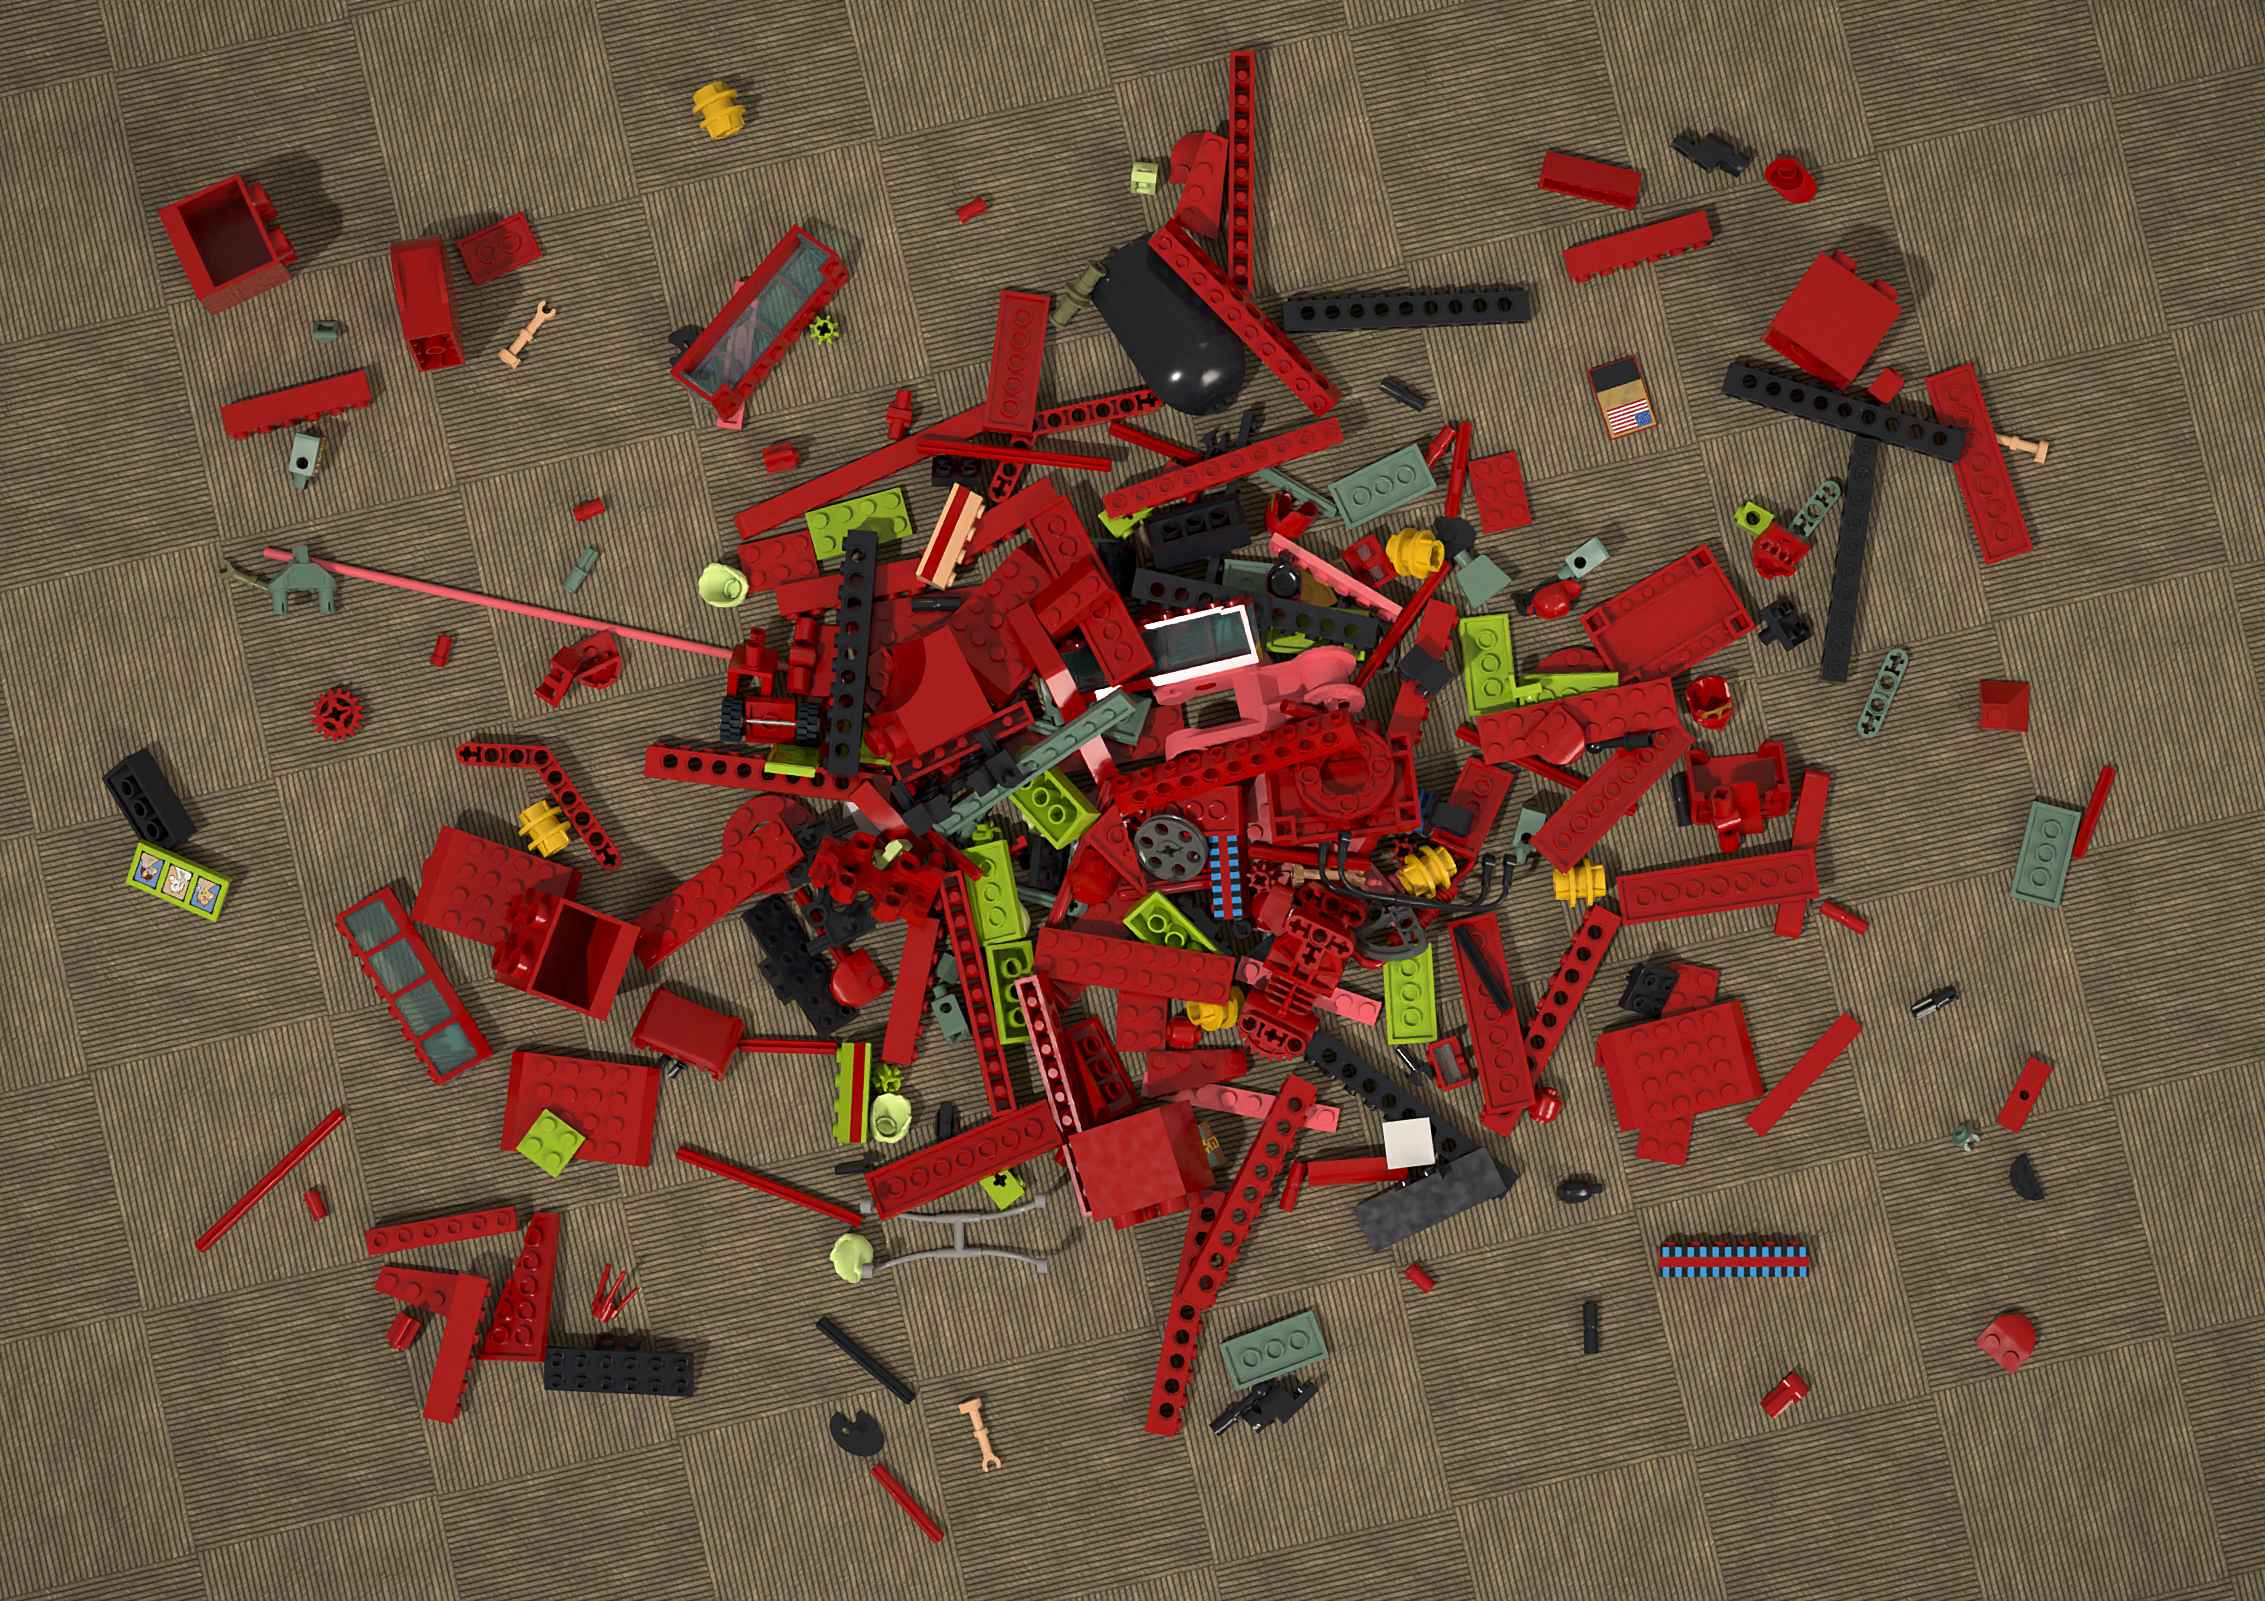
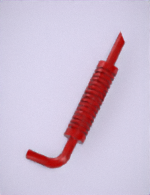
[1350,859,1474,970]

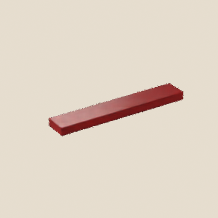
[1743,1012,1863,1138]

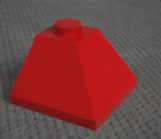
[1978,681,2029,732]

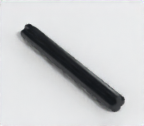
[815,1317,915,1405]

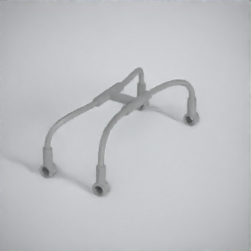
[860,1193,1049,1278]

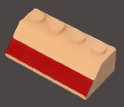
[916,483,986,591]

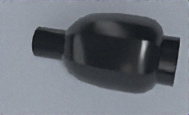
[1556,1179,1603,1204]

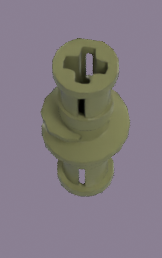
[1048,259,1107,329]

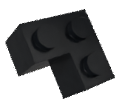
[1395,644,1454,701]

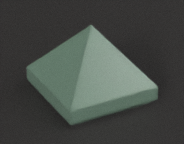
[312,321,339,344]

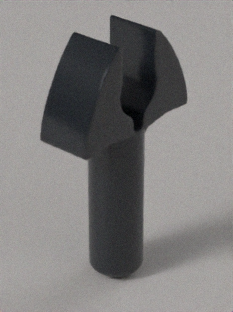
[1200,430,1226,462]
[1395,1045,1432,1087]
[834,1154,881,1175]

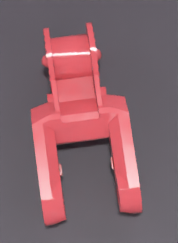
[1151,645,1365,762]

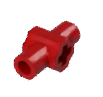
[885,390,914,441]

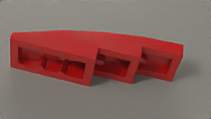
[848,779,933,860]

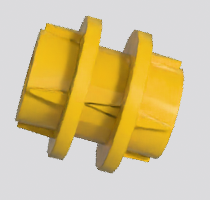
[692,81,745,140]
[1386,528,1444,578]
[518,799,572,858]
[1398,845,1457,899]
[1553,857,1606,907]
[1186,986,1245,1031]

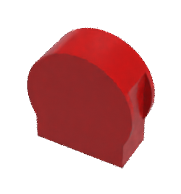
[390,234,466,373]

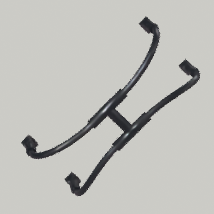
[1317,829,1517,912]

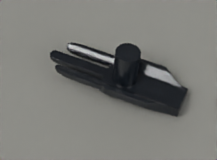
[935,1104,956,1144]

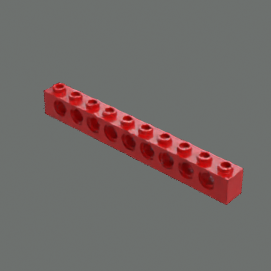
[1227,51,1255,299]
[1147,217,1342,418]
[1102,417,1344,523]
[1111,707,1359,816]
[643,742,894,804]
[938,870,1017,1118]
[1478,904,1622,1138]
[1014,969,1093,1218]
[1176,1074,1318,1311]
[1144,1188,1225,1437]

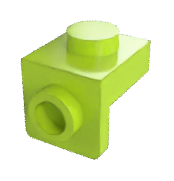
[1505,671,1543,700]

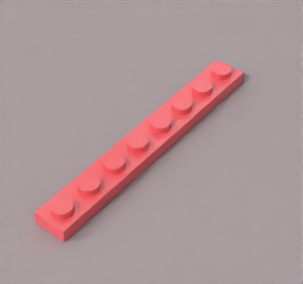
[1140,1071,1340,1133]

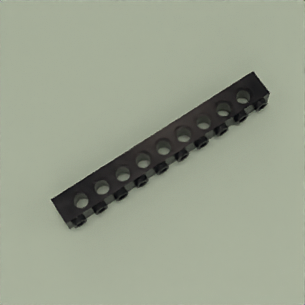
[1282,287,1530,334]
[1721,361,1967,465]
[1818,436,1879,686]
[824,530,879,779]
[1130,567,1380,652]
[1303,1028,1519,1201]

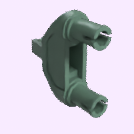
[268,546,337,615]

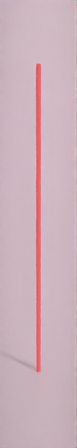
[264,547,1000,716]

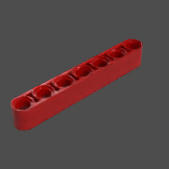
[1774,768,1830,939]

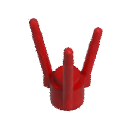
[591,1264,638,1323]

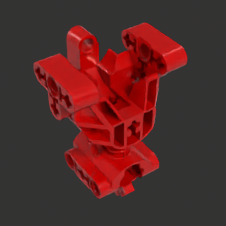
[1236,879,1369,1063]

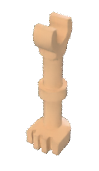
[497,301,556,369]
[1995,433,2049,464]
[1291,863,1365,888]
[958,1397,1001,1472]

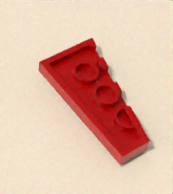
[1173,130,1228,240]
[1146,1049,1247,1102]
[374,1266,458,1318]

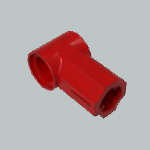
[1759,1370,1811,1419]

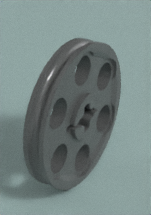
[1134,814,1208,882]

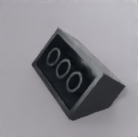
[1142,492,1252,571]
[102,748,198,851]

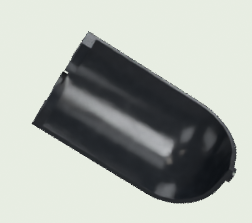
[1089,231,1246,416]

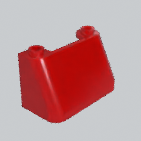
[1684,740,1791,825]
[631,986,746,1083]

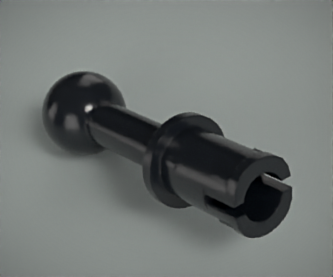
[1586,732,1654,754]
[1209,1381,1271,1437]

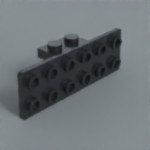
[741,893,859,1039]
[1353,1146,1507,1252]
[544,1333,694,1397]

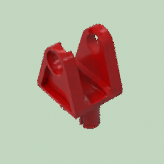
[726,627,780,698]

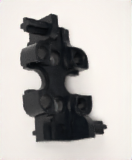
[889,726,1025,838]
[785,815,877,957]

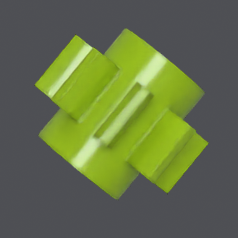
[809,316,839,346]
[972,821,1003,846]
[871,1063,904,1094]

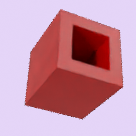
[1865,368,1905,405]

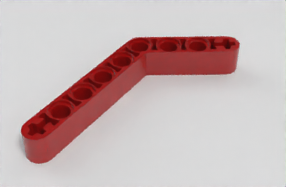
[988,389,1162,505]
[1004,601,1120,790]
[456,743,623,872]

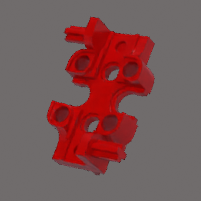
[808,832,946,927]

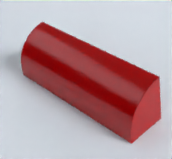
[1537,151,1642,211]
[1307,1157,1408,1187]

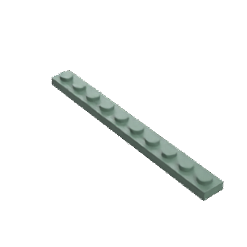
[932,689,1136,838]

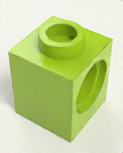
[1734,501,1774,538]

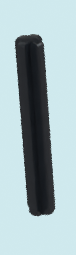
[1453,925,1512,1013]

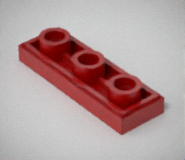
[1995,1056,2052,1134]

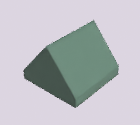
[932,952,959,985]

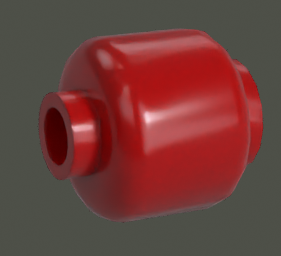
[1166,1016,1202,1049]
[1527,1086,1563,1124]

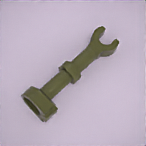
[215,560,273,602]

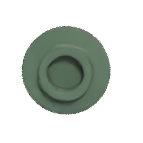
[1952,1124,1980,1152]

